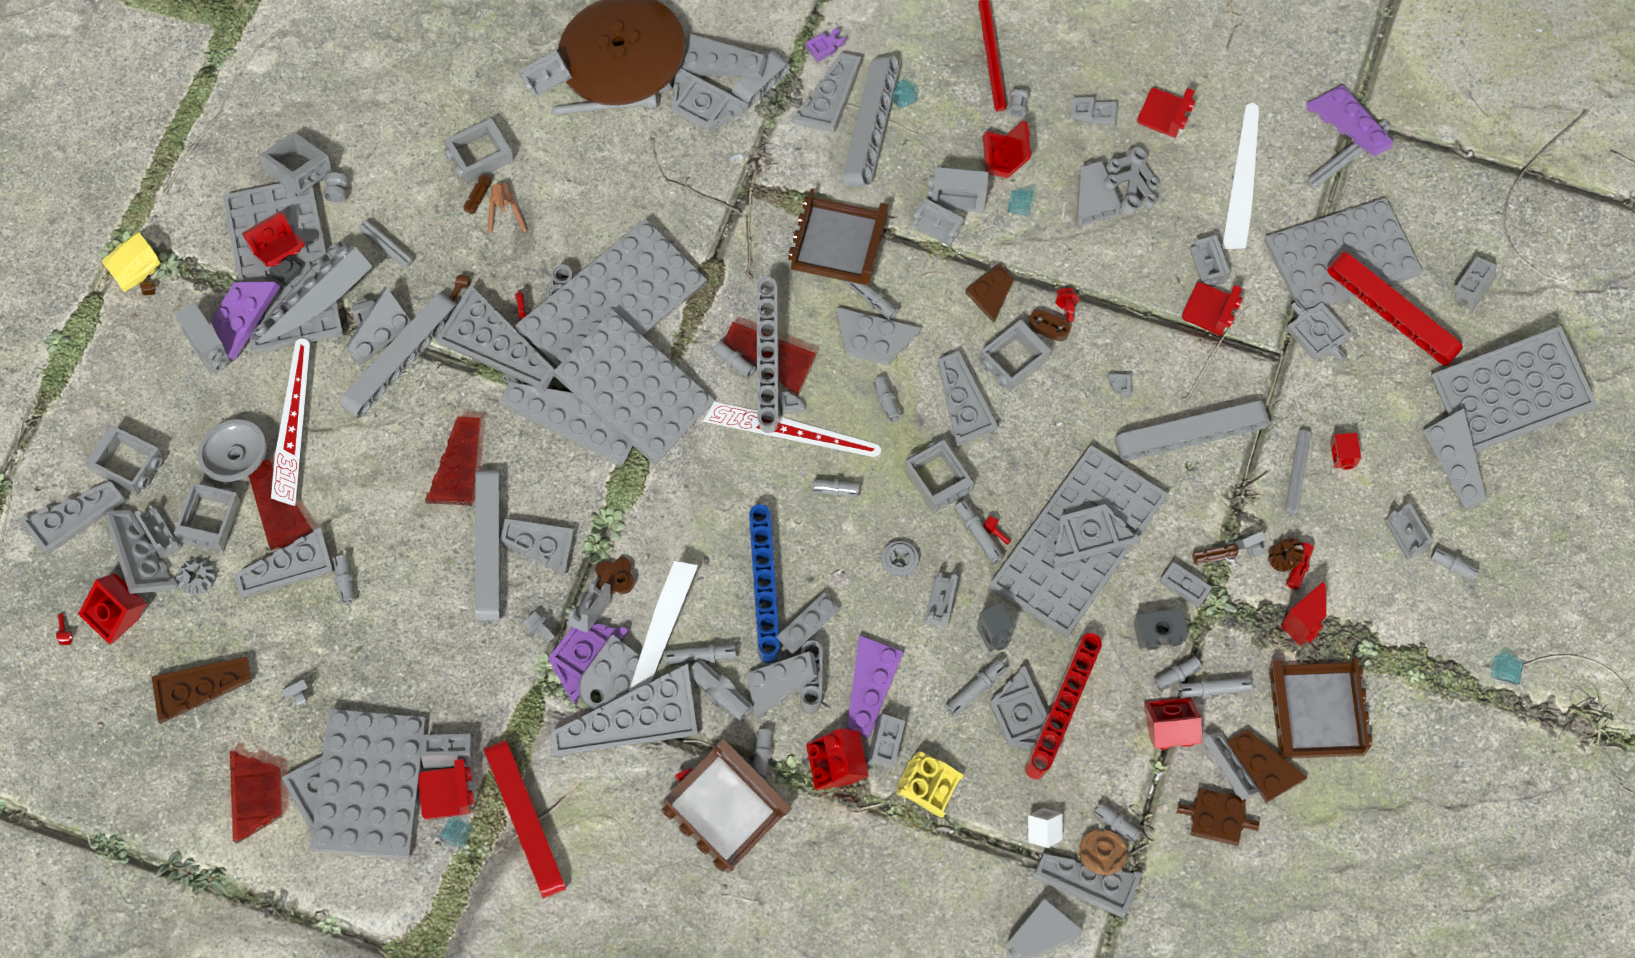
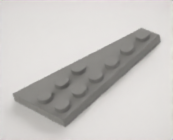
[551,664,698,756]

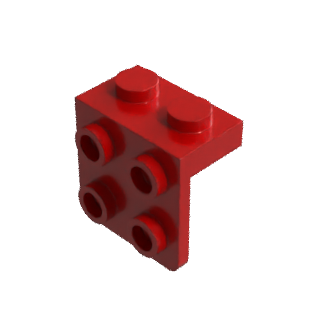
[1137,88,1196,138]
[982,121,1032,178]
[242,211,305,267]
[1182,282,1243,336]
[418,759,474,820]

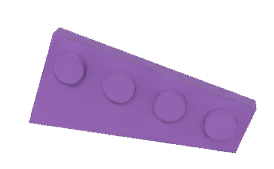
[1306,85,1393,157]
[847,635,903,739]

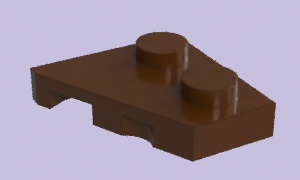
[965,264,1014,323]

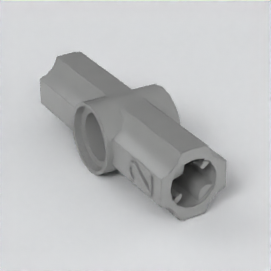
[689,659,753,722]

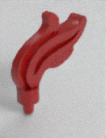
[515,290,526,322]

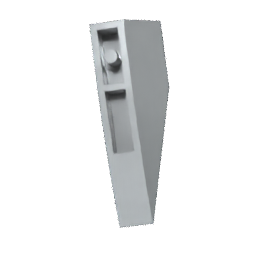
[250,241,373,344]

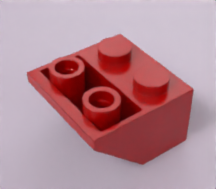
[806,728,869,790]

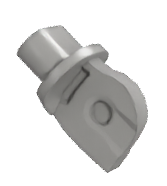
[523,611,555,644]

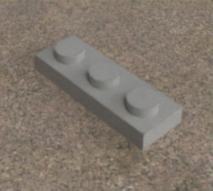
[776,592,840,654]
[1203,732,1260,800]

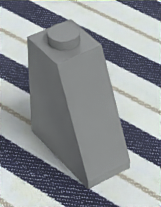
[1076,161,1121,228]
[1005,899,1083,958]

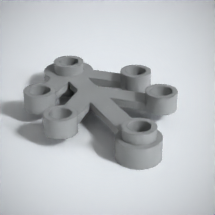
[1104,147,1159,215]

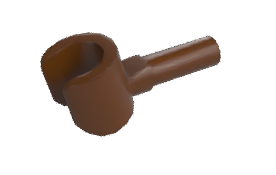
[449,275,470,301]
[140,278,155,295]

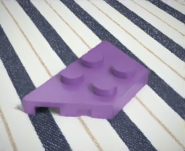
[210,282,280,360]
[548,624,628,704]

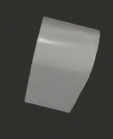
[732,51,791,107]
[800,640,823,713]

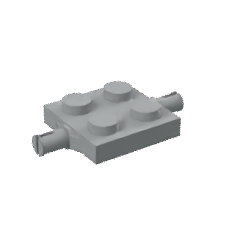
[1286,300,1351,363]

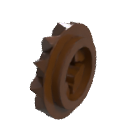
[1268,536,1304,572]

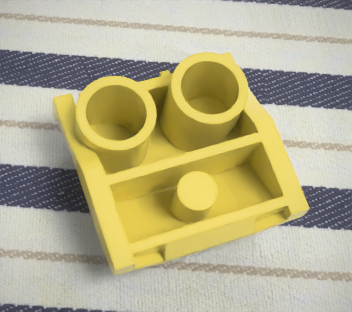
[101,231,160,292]
[896,751,964,817]

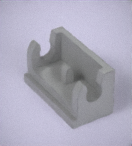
[519,50,572,98]
[912,198,964,247]
[1190,235,1230,287]
[1454,257,1497,311]
[1385,503,1433,560]
[134,505,182,559]
[924,573,958,627]
[567,580,611,633]
[866,714,905,770]
[421,734,473,769]

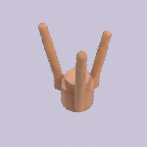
[488,183,527,233]

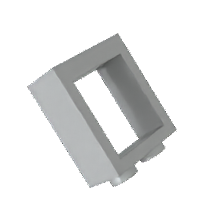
[444,118,513,184]
[260,132,332,195]
[927,167,988,213]
[174,302,230,374]
[979,319,1051,392]
[86,425,163,495]
[904,440,974,514]
[174,482,241,552]

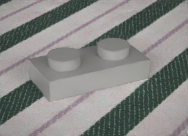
[1159,562,1213,608]

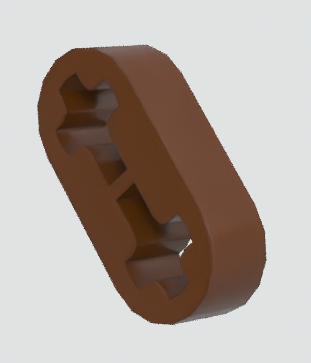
[1029,310,1070,341]

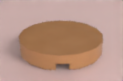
[1079,830,1128,875]

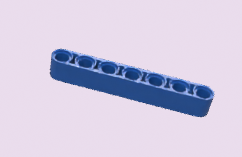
[749,504,780,663]

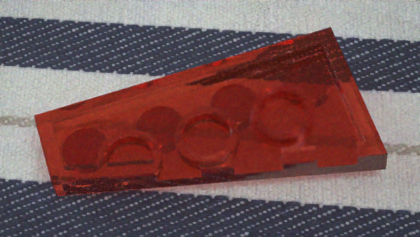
[724,321,816,396]
[425,416,481,506]
[249,459,313,551]

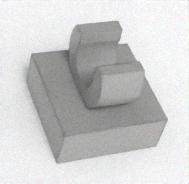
[351,297,375,327]
[1235,531,1266,557]
[282,679,308,706]

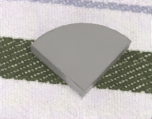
[1108,373,1131,398]
[779,391,805,415]

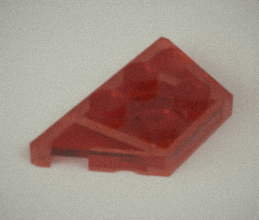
[230,751,283,844]

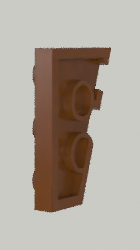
[1227,729,1308,804]

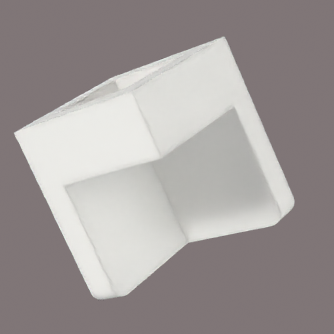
[1028,808,1063,848]

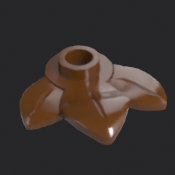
[595,556,634,595]

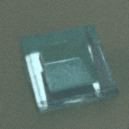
[892,79,917,109]
[1007,190,1034,216]
[1491,654,1523,685]
[439,819,473,850]

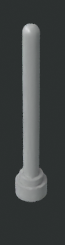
[552,94,657,115]

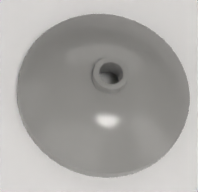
[197,419,267,482]

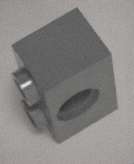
[976,602,1014,652]
[1134,607,1189,650]

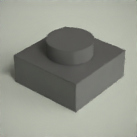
[269,257,302,286]

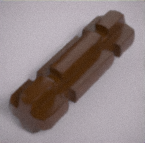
[463,174,492,214]
[1192,544,1238,565]

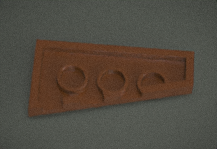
[151,656,252,724]

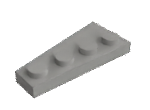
[793,53,862,132]
[938,351,998,447]
[19,481,125,556]

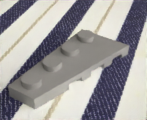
[680,33,766,78]
[1423,408,1487,510]
[105,510,178,594]
[234,527,333,599]
[1033,854,1143,918]

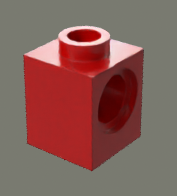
[1330,433,1361,470]

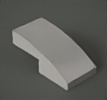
[1070,97,1118,125]

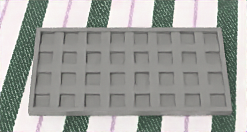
[223,183,343,354]
[515,219,707,369]
[989,445,1168,639]

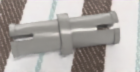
[713,341,756,379]
[872,377,901,422]
[812,479,860,498]
[1431,547,1480,582]
[332,555,355,604]
[1154,656,1202,692]
[752,729,772,779]
[1094,802,1143,844]

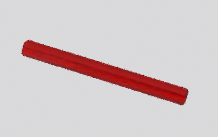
[978,0,1006,112]

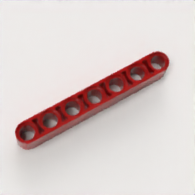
[1327,252,1463,366]
[1025,633,1102,780]
[483,739,566,899]

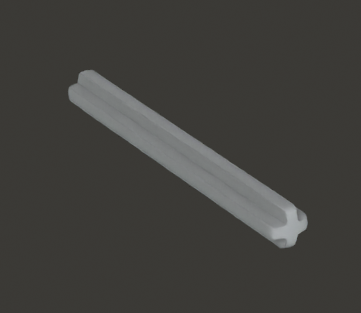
[1307,120,1390,189]

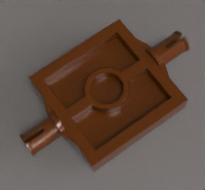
[1176,788,1260,846]

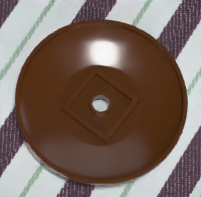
[558,0,685,106]

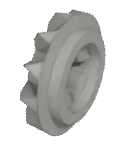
[881,541,919,578]
[176,558,215,595]

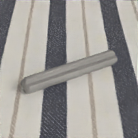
[1285,429,1311,514]

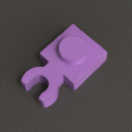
[806,29,846,63]

